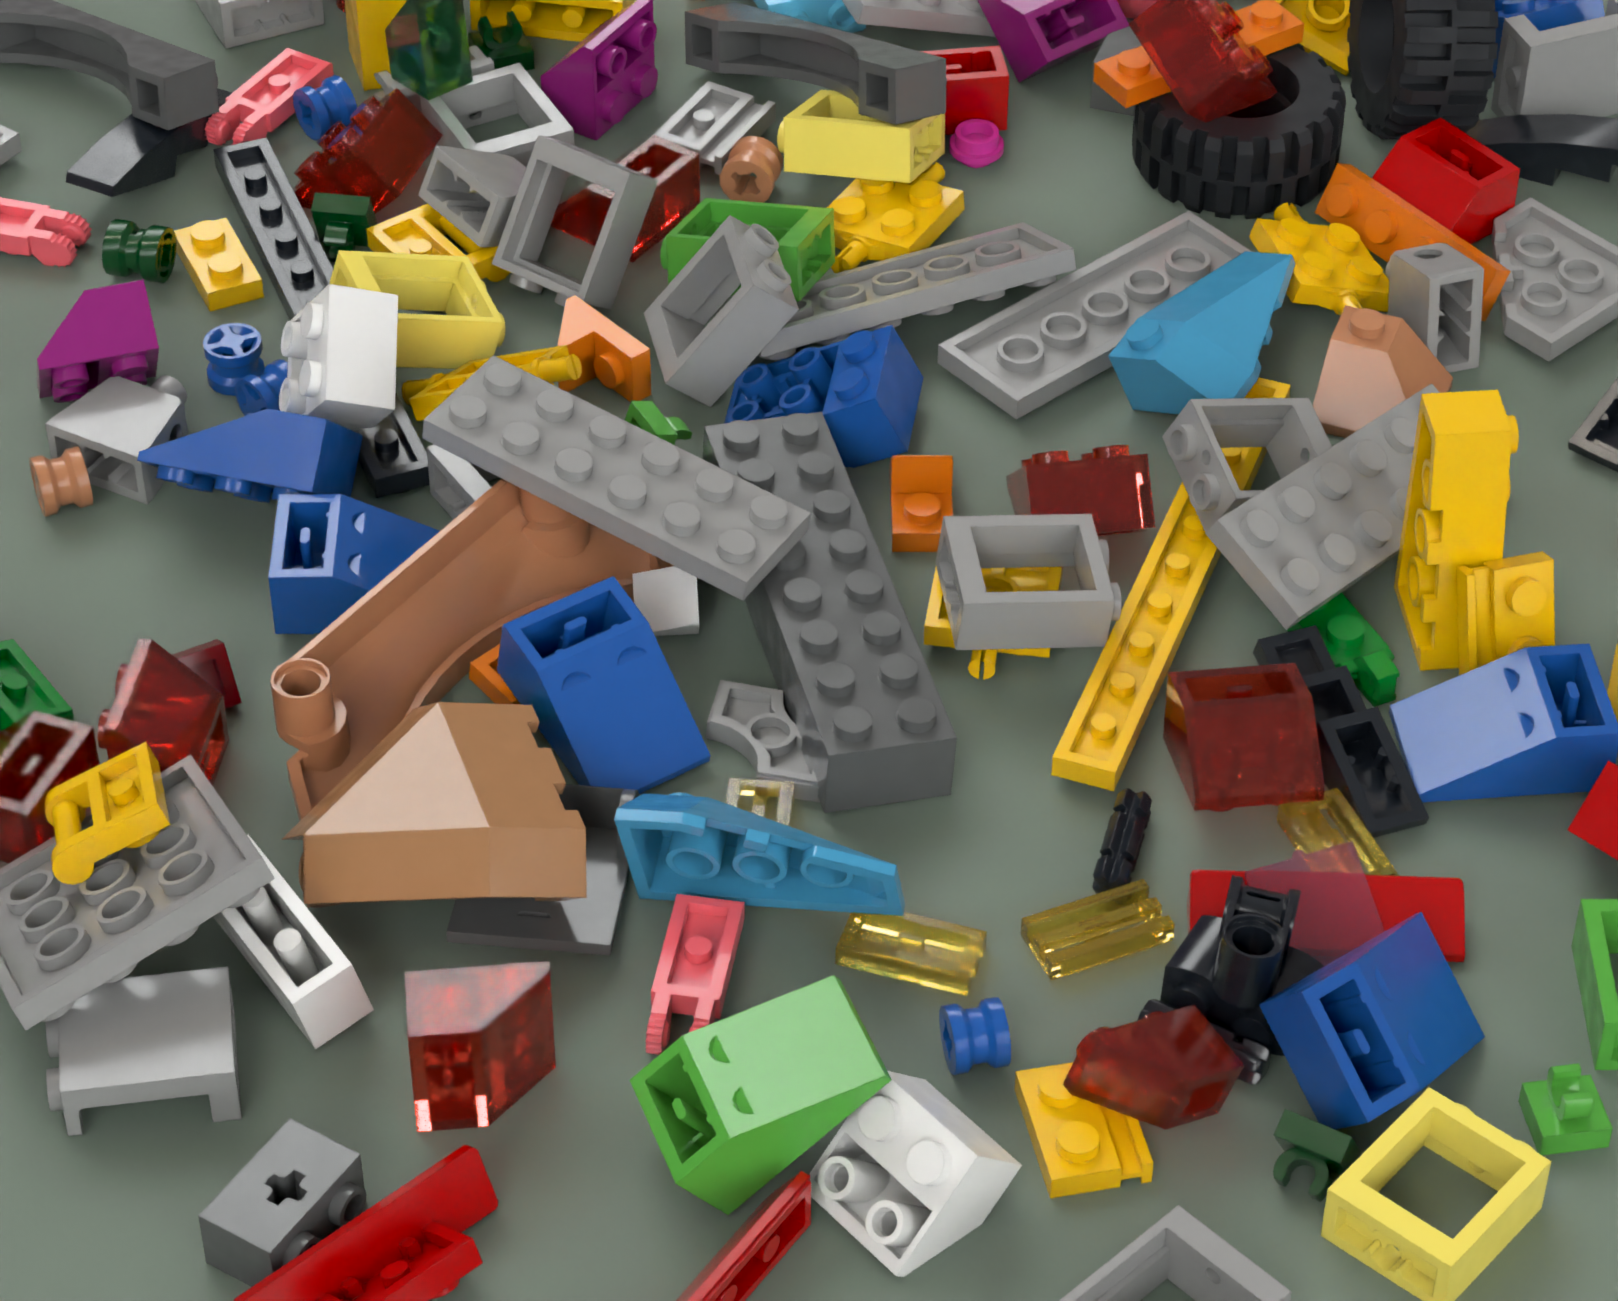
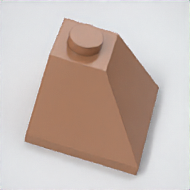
[1313,305,1453,438]

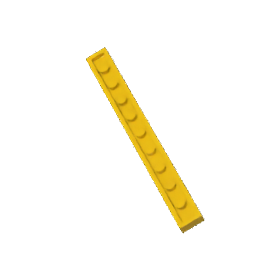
[1051,377,1291,791]

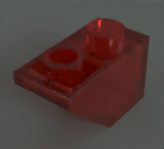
[1063,1005,1244,1130]

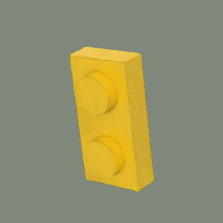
[174,217,264,312]

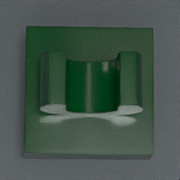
[468,11,535,71]
[311,192,377,262]
[1273,1109,1361,1202]

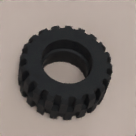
[1347,0,1498,140]
[1132,43,1346,219]

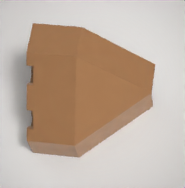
[281,702,587,908]

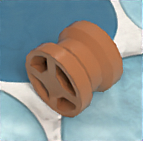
[719,136,783,203]
[29,447,93,517]

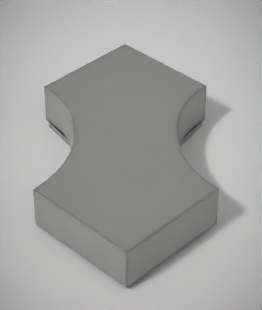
[706,680,820,802]

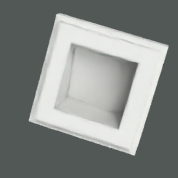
[632,566,699,636]

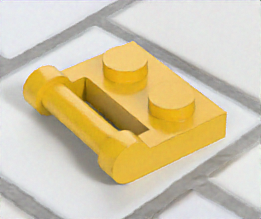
[366,203,511,282]
[44,742,170,885]

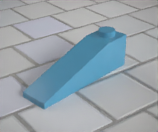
[1108,251,1296,414]
[614,792,905,916]

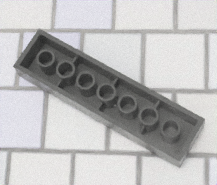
[703,412,957,813]

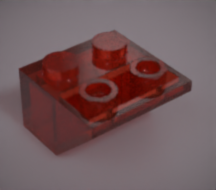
[1129,0,1277,123]
[293,88,443,214]
[550,135,700,263]
[1006,445,1155,536]
[97,638,229,786]
[1163,663,1325,812]
[0,710,100,863]
[405,961,556,1132]

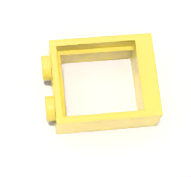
[777,90,945,183]
[329,250,505,369]
[1321,1087,1551,1301]

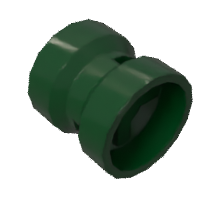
[102,219,177,283]

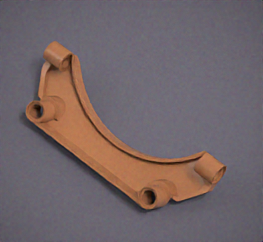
[270,479,698,822]

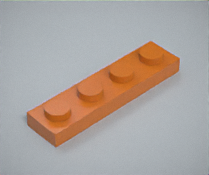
[1093,0,1304,108]
[1314,163,1510,321]

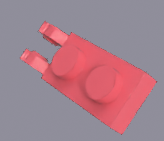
[204,48,334,146]
[0,197,92,268]
[645,894,745,1055]

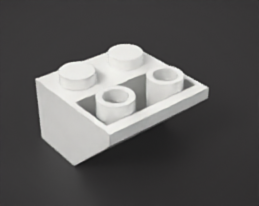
[279,284,398,430]
[809,1071,1022,1277]

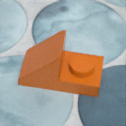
[558,295,651,402]
[889,455,953,552]

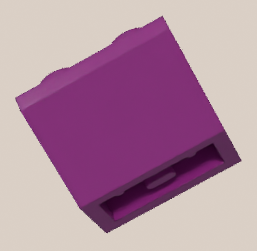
[540,0,658,141]
[977,0,1130,83]
[37,279,159,403]

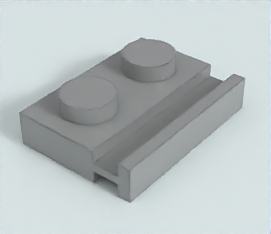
[653,81,776,175]

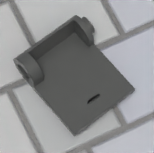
[446,784,639,956]

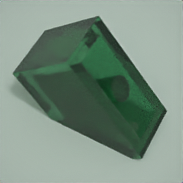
[385,0,473,101]

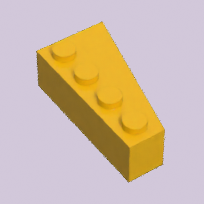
[1394,389,1519,671]

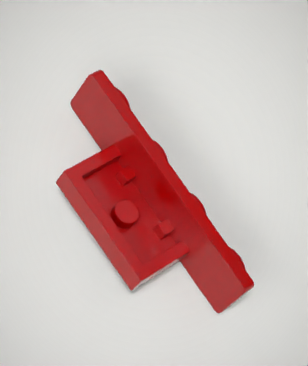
[234,1145,498,1301]

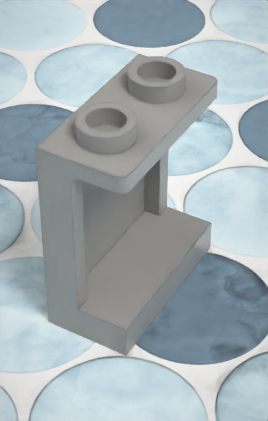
[1491,0,1618,117]
[45,966,242,1136]

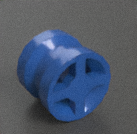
[293,75,358,141]
[203,323,265,396]
[235,359,288,416]
[939,997,1011,1075]

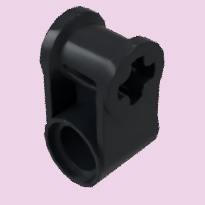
[1212,875,1301,1009]

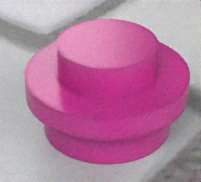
[949,119,1004,168]

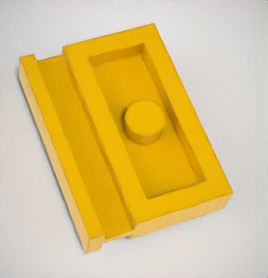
[1456,551,1555,675]
[1014,1056,1154,1198]

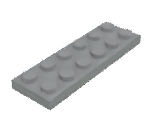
[938,211,1252,420]
[716,222,1076,360]
[422,355,811,601]
[1205,383,1510,630]

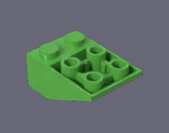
[630,975,892,1215]

